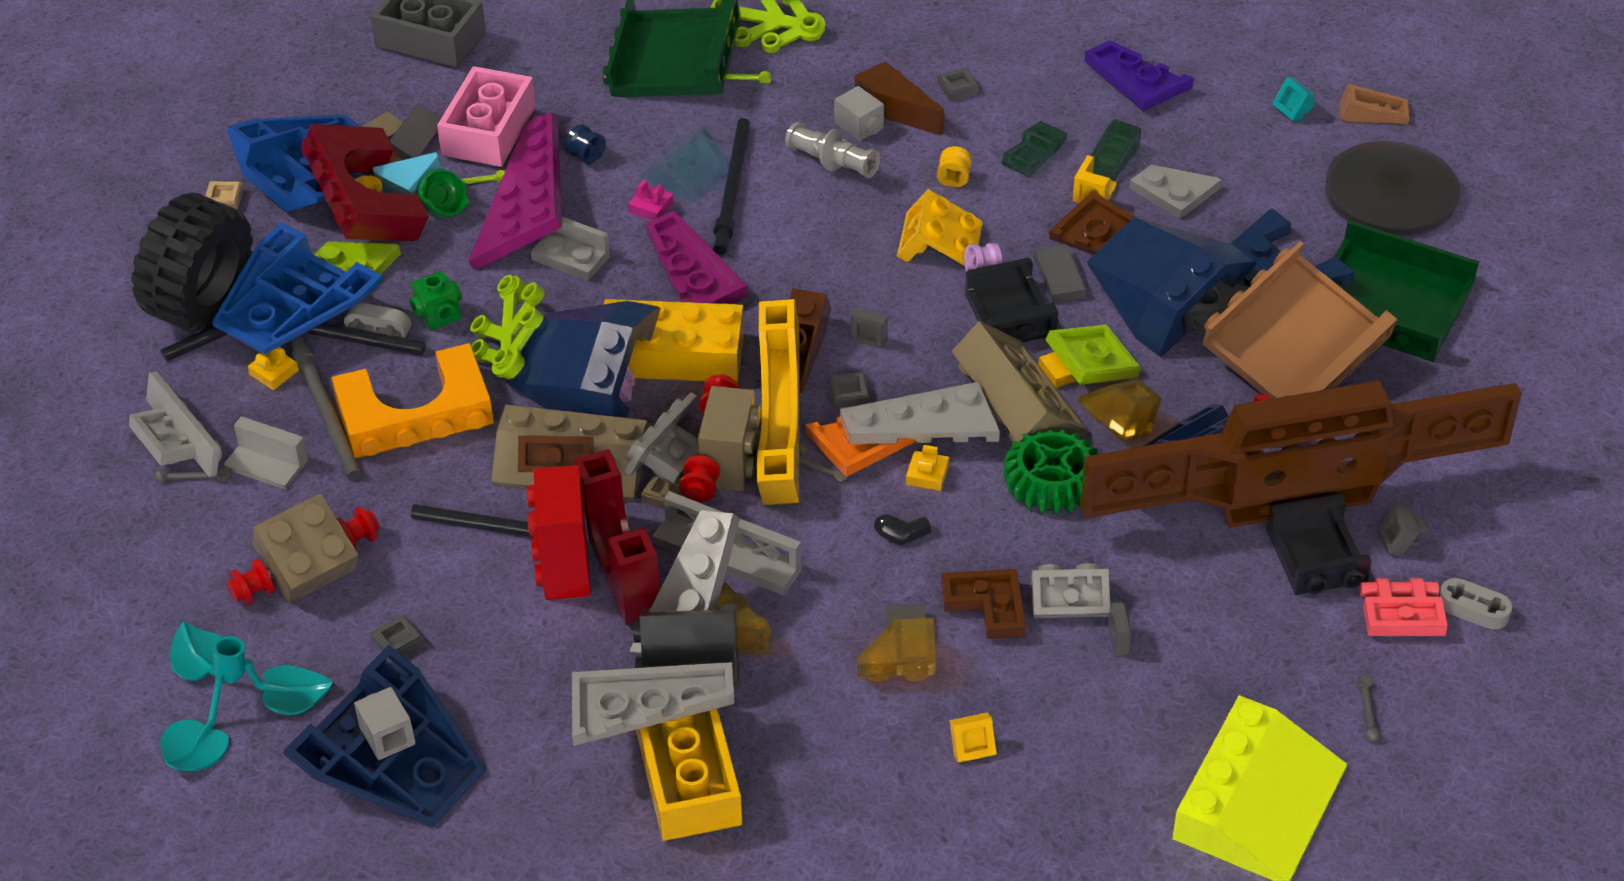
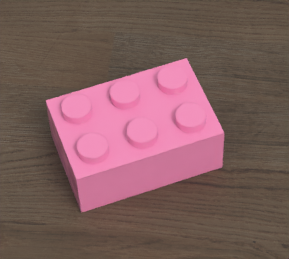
[437,66,536,167]

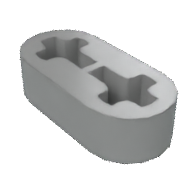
[344,303,412,338]
[1439,578,1512,629]

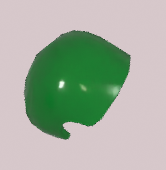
[418,168,470,219]

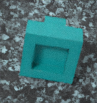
[1272,77,1317,122]

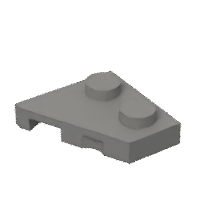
[1129,165,1221,219]

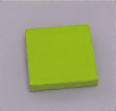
[1046,324,1142,385]

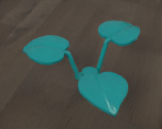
[160,621,333,771]

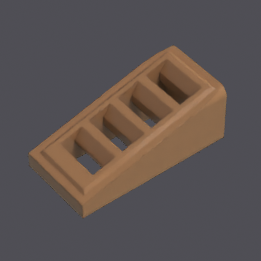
[1339,84,1410,124]

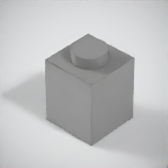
[834,86,884,141]
[354,687,415,760]

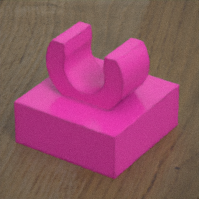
[628,179,674,220]

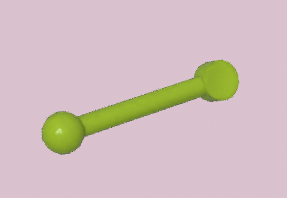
[725,71,772,84]
[462,170,505,185]

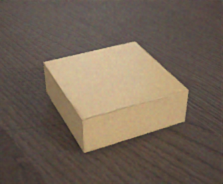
[206,181,244,210]

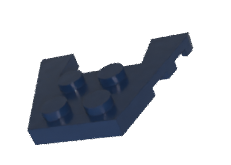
[1221,209,1354,287]

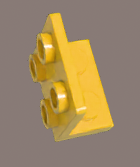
[897,189,983,266]

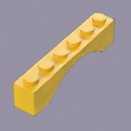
[757,299,799,505]

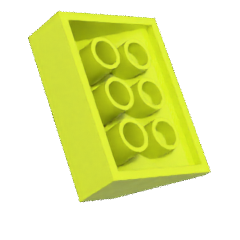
[1172,695,1347,881]

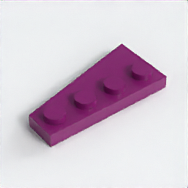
[646,210,747,304]

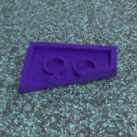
[1084,40,1194,111]

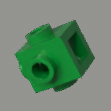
[409,270,462,331]

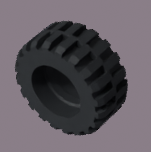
[131,192,253,331]

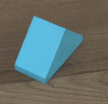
[373,152,444,194]

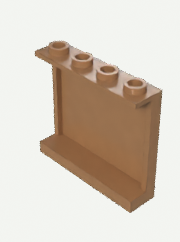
[1202,241,1397,399]

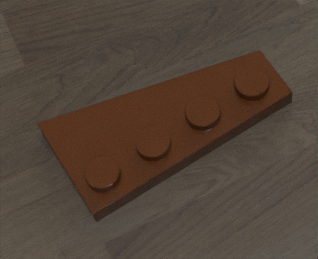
[1049,191,1137,255]

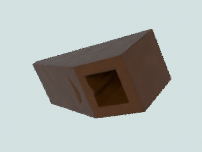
[855,61,945,135]
[790,288,831,393]

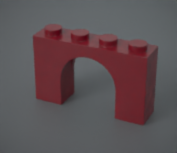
[301,124,429,241]
[574,449,660,625]

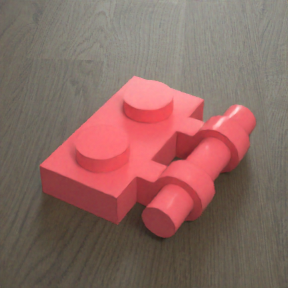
[1360,578,1448,636]

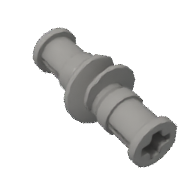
[785,122,880,178]

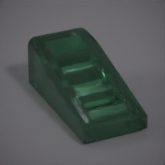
[1091,119,1141,181]

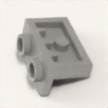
[531,217,610,281]
[1030,563,1110,618]

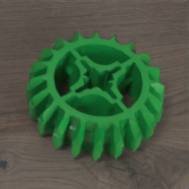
[1003,427,1098,516]

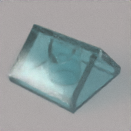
[640,127,730,203]

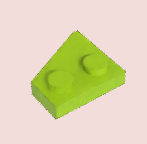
[314,242,401,274]

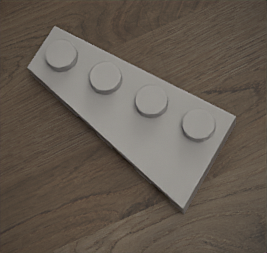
[840,382,1000,444]
[629,510,740,657]
[572,662,734,746]

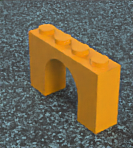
[331,343,494,459]

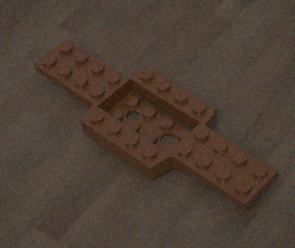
[1080,381,1522,528]

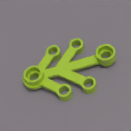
[710,0,826,53]
[470,275,545,379]

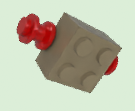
[679,375,761,502]
[226,493,380,606]

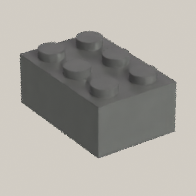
[370,0,486,67]

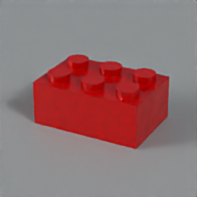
[527,465,591,600]

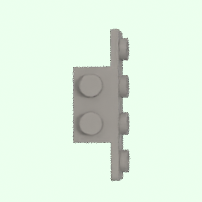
[129,371,222,477]
[624,392,699,483]

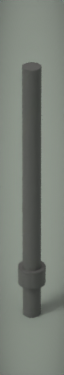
[290,334,362,481]

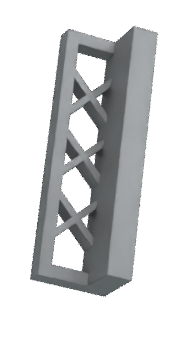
[652,491,802,596]

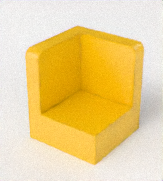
[1073,155,1117,203]

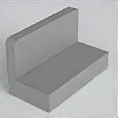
[224,416,308,489]

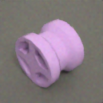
[964,243,1002,271]

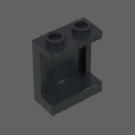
[965,258,1058,343]
[1266,493,1372,595]
[633,604,739,690]

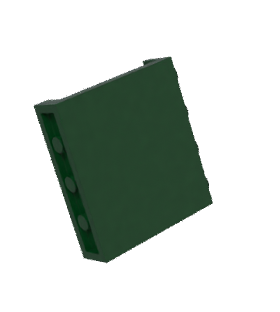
[603,0,741,97]
[1334,220,1479,362]

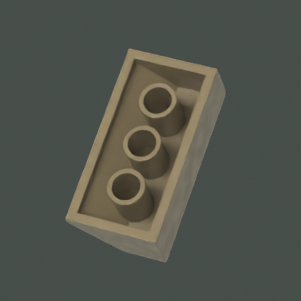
[952,321,1089,442]
[491,404,648,502]

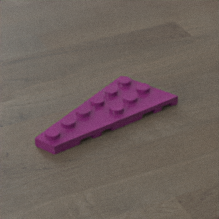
[468,112,562,270]

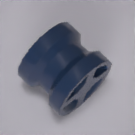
[565,124,606,164]

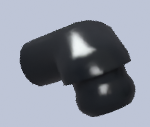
[874,514,931,545]

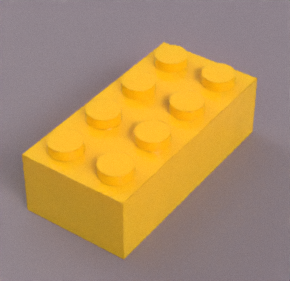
[604,299,744,383]
[636,709,742,841]

